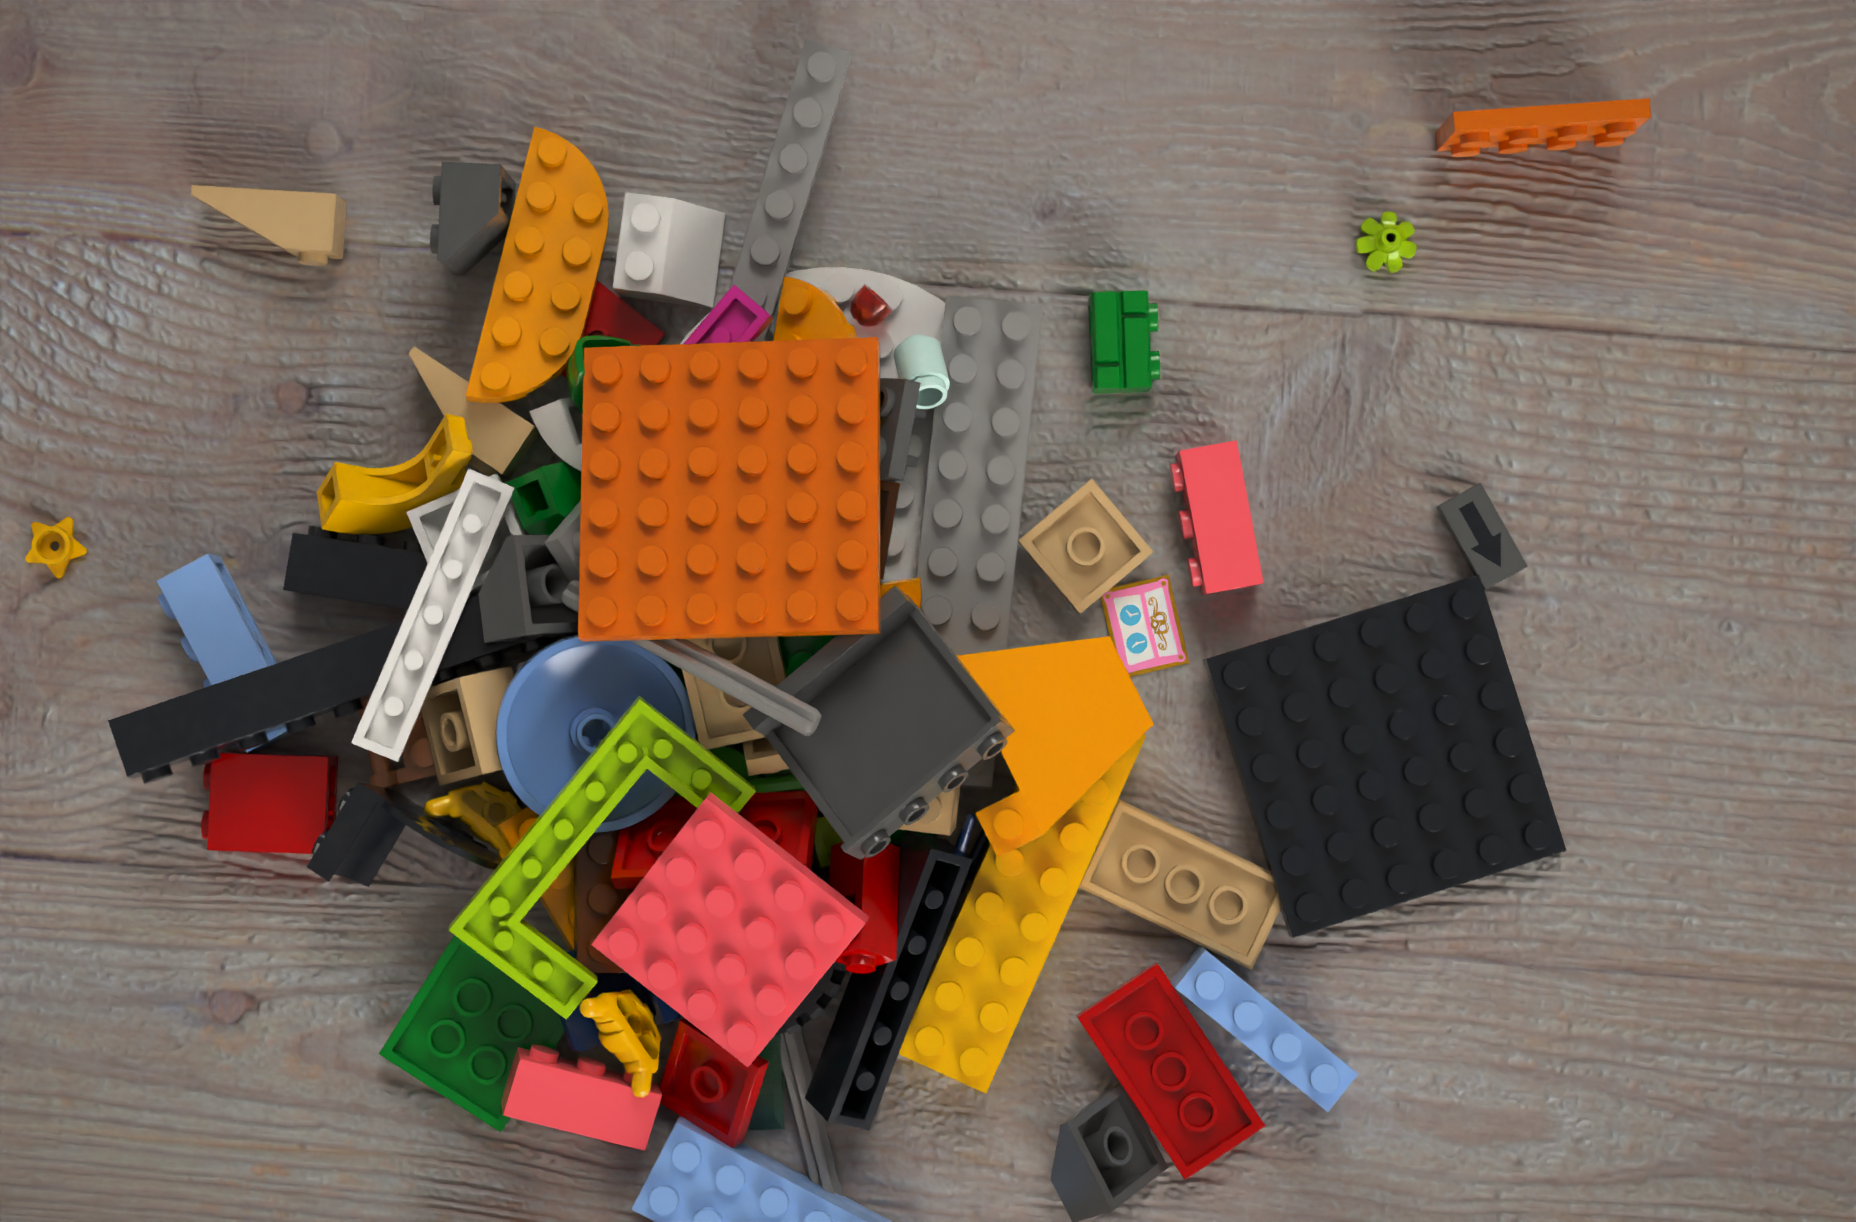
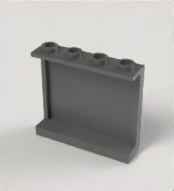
[743,586,1015,860]

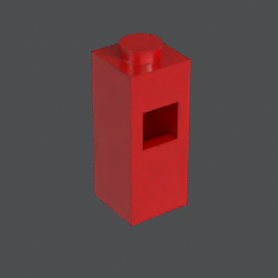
[829,842,900,974]

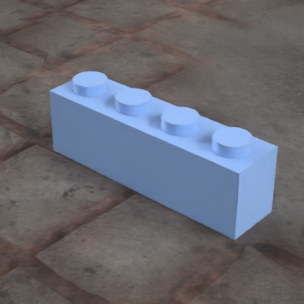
[157,553,291,752]
[1170,945,1358,1112]

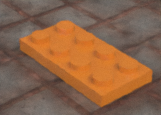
[1435,98,1651,157]

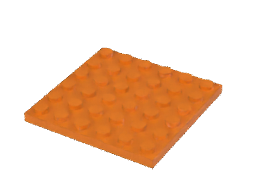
[578,337,881,642]

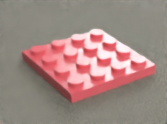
[591,792,869,1067]

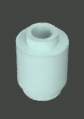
[894,335,950,409]

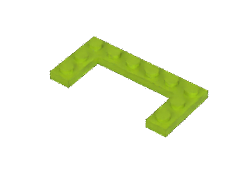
[448,696,756,1020]

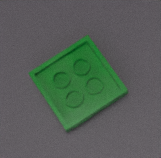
[379,935,565,1132]

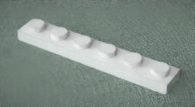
[351,468,515,762]

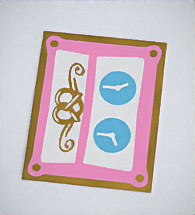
[1101,575,1189,677]

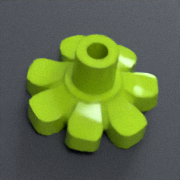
[1355,211,1417,273]

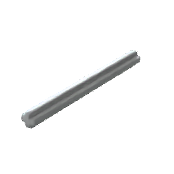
[561,580,822,736]

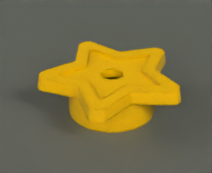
[25,517,88,578]

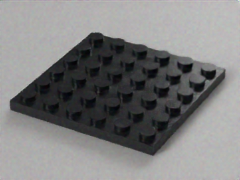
[1203,575,1567,938]

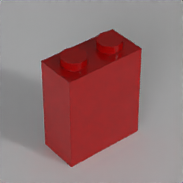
[201,752,339,854]

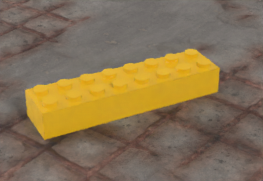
[899,734,1146,1093]

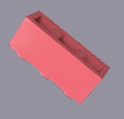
[1169,440,1264,596]
[501,1044,662,1151]

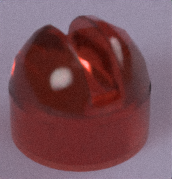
[850,284,893,327]

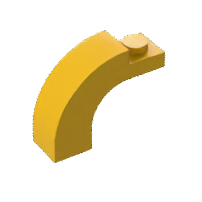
[316,414,473,535]

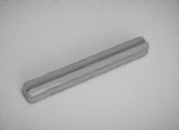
[774,1029,843,1196]

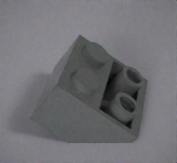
[430,162,516,275]

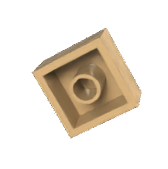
[421,666,514,786]

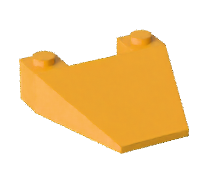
[957,636,1154,858]

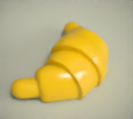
[424,781,522,860]
[579,990,662,1098]

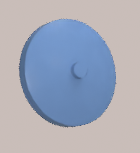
[495,635,696,832]

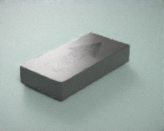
[1436,483,1528,590]

